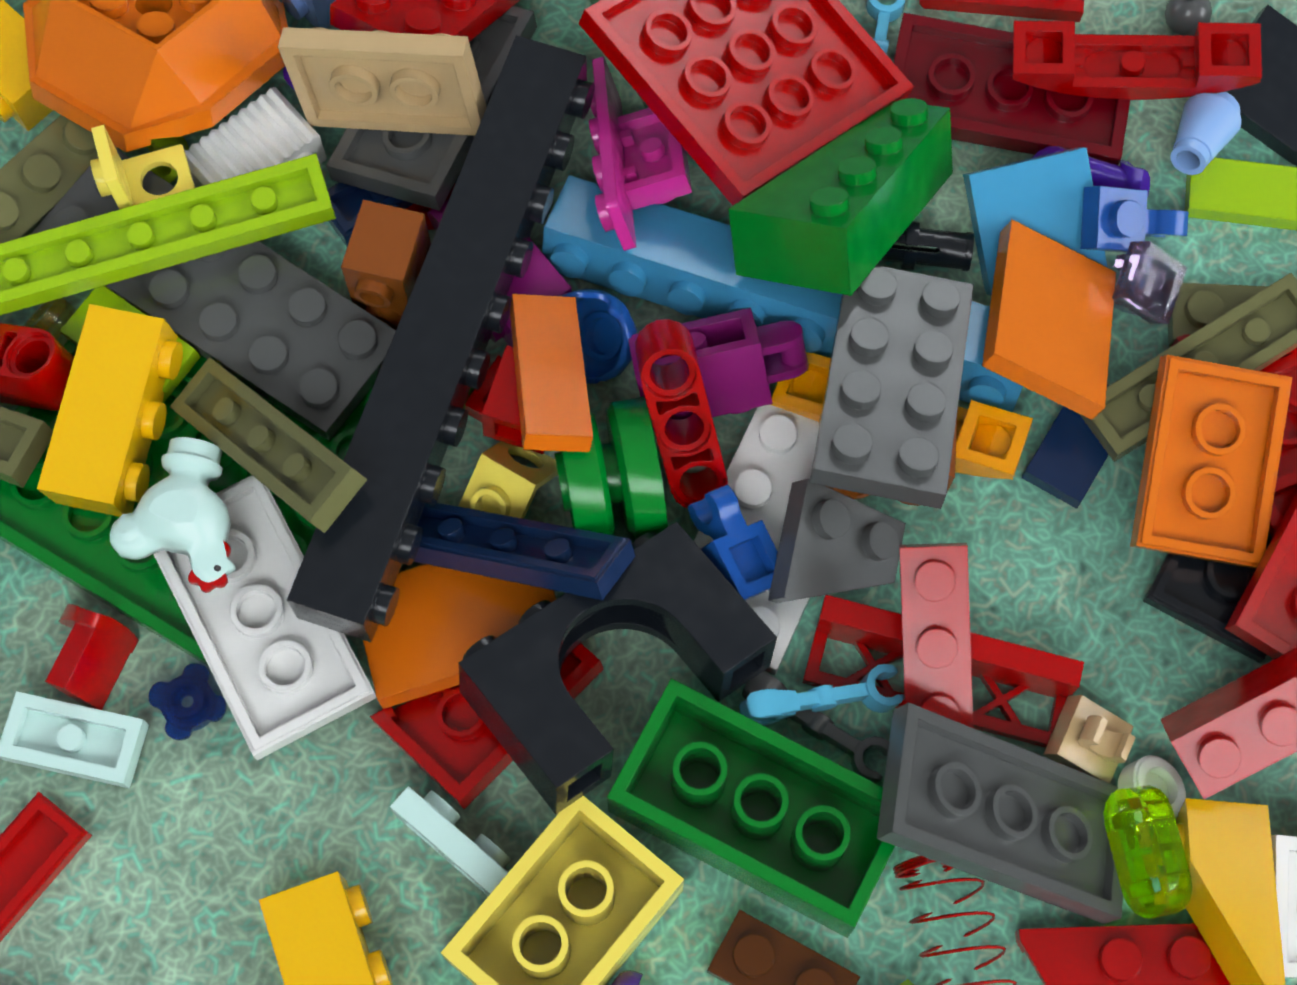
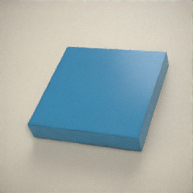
[963,147,1108,296]

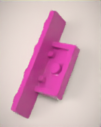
[589,56,692,251]

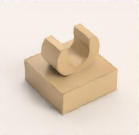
[1043,695,1136,783]

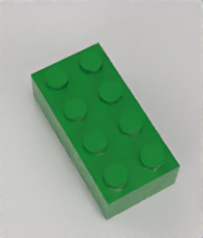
[607,678,895,938]

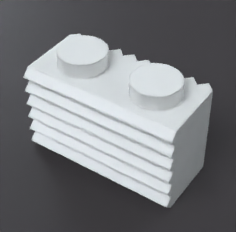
[185,87,327,188]

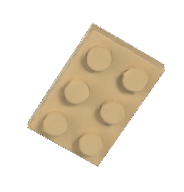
[278,27,487,136]

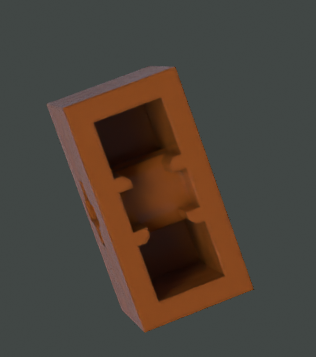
[341,200,431,330]

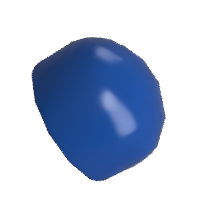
[559,289,637,384]

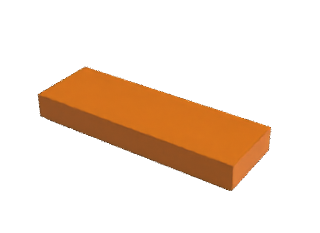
[510,294,593,452]

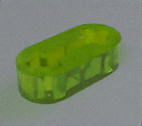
[1103,785,1192,918]

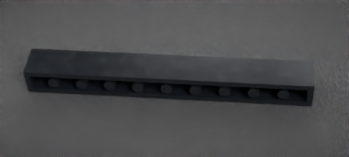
[287,35,595,643]

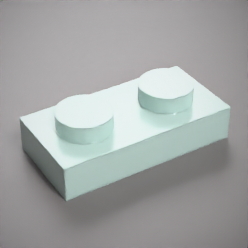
[0,691,149,789]
[390,786,511,896]

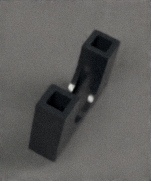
[458,522,777,814]

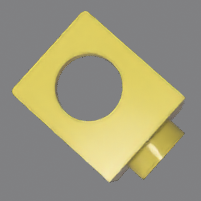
[90,125,195,209]
[458,441,557,519]

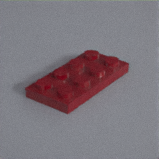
[893,12,1130,165]

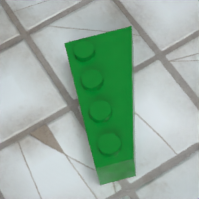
[728,98,953,296]

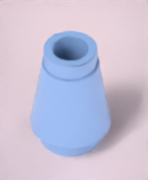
[1170,91,1242,175]

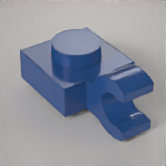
[1080,186,1189,253]
[688,485,778,601]

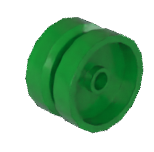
[554,397,668,540]

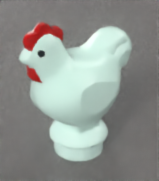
[110,437,236,593]

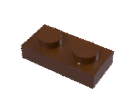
[707,909,860,985]

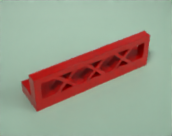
[802,595,1084,748]

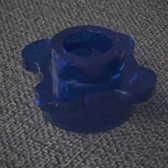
[149,663,227,741]

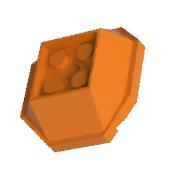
[23,0,288,153]

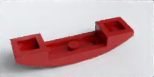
[1012,21,1262,100]

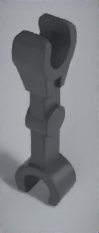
[742,671,889,783]

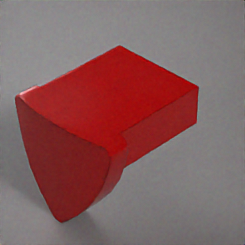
[45,604,139,710]

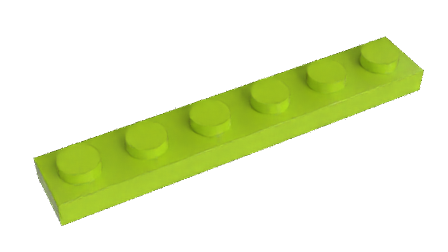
[0,154,336,316]

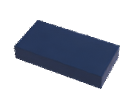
[1021,384,1109,509]

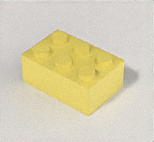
[441,796,684,985]

